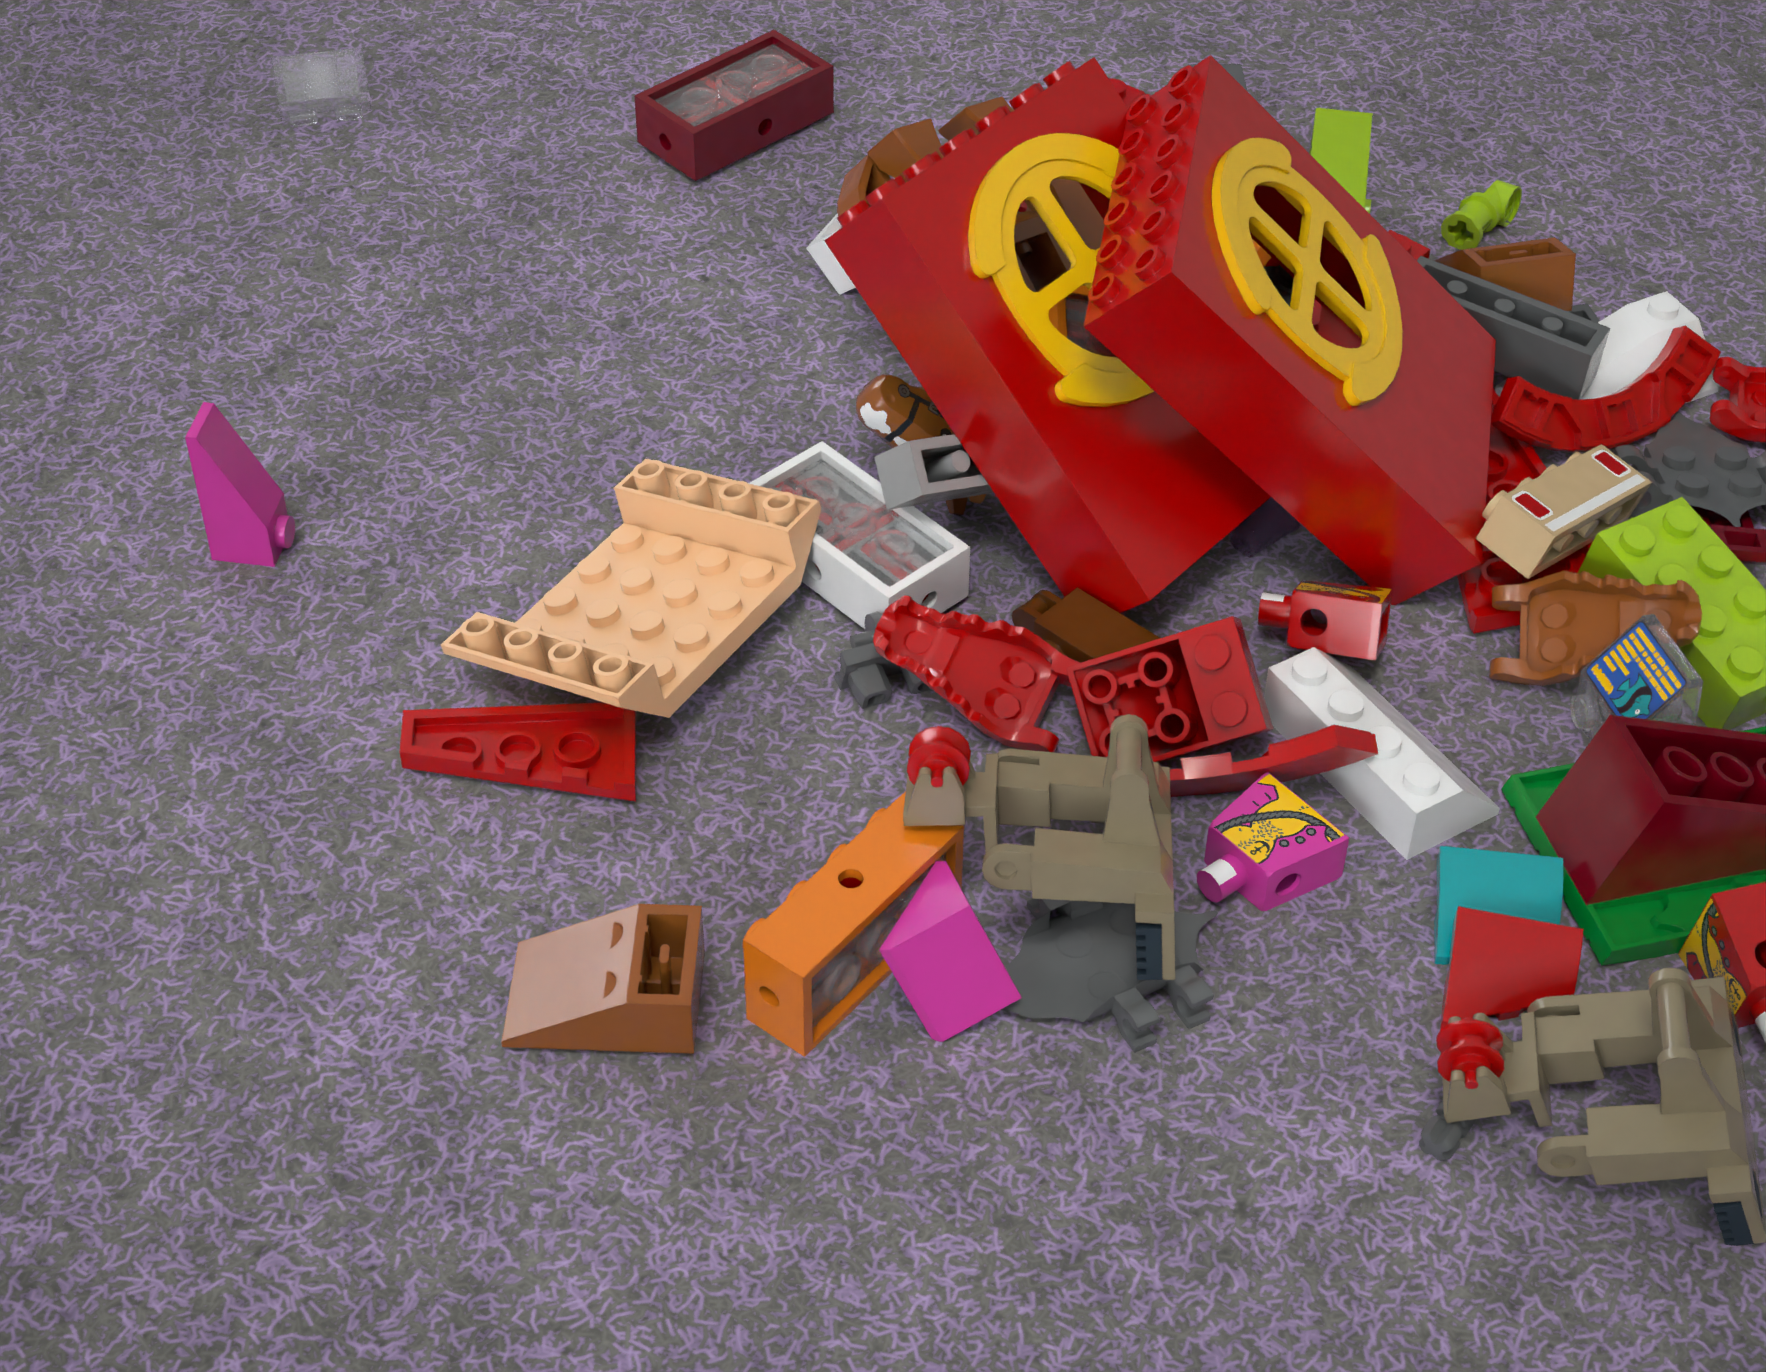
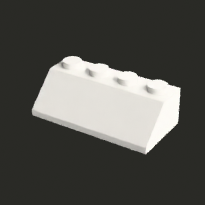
[1264,647,1500,860]

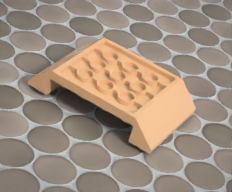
[441,459,821,718]

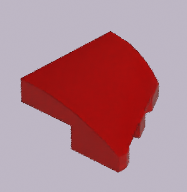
[1440,906,1584,1029]

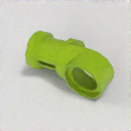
[1441,180,1522,250]

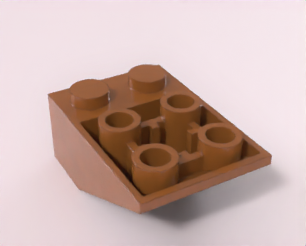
[1434,237,1576,311]
[501,904,705,1054]

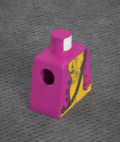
[1196,772,1349,911]

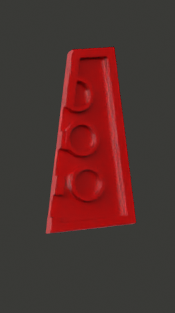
[399,703,636,802]

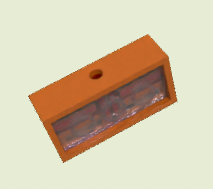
[743,791,964,1057]

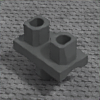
[834,612,931,709]

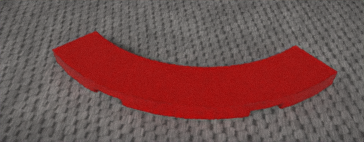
[1491,325,1721,452]
[1170,724,1378,797]

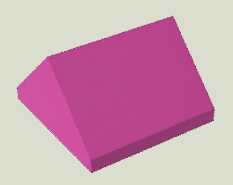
[879,861,1022,1042]

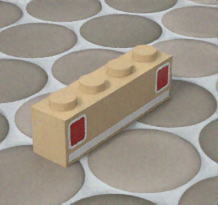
[1476,444,1652,579]

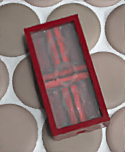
[634,30,834,181]

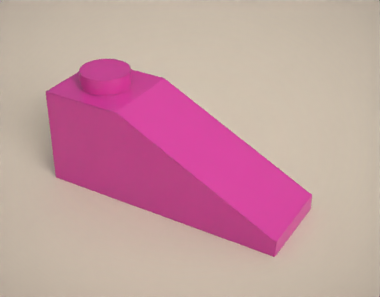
[185,402,295,567]

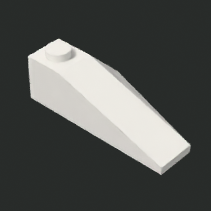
[1495,291,1720,403]

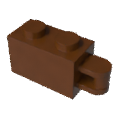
[1012,587,1160,663]

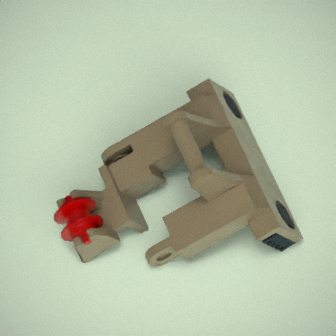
[903,714,1175,980]
[1436,968,1766,1246]

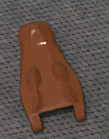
[1489,571,1702,686]

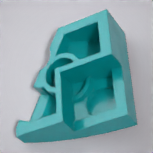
[1434,846,1563,965]

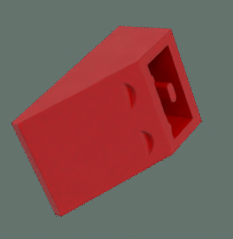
[1066,616,1274,762]

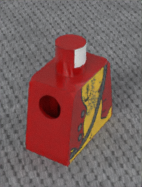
[1258,581,1393,660]
[1678,882,1766,1043]

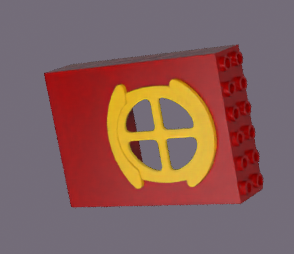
[1083,55,1496,605]
[824,57,1271,613]

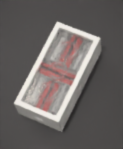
[749,441,970,629]

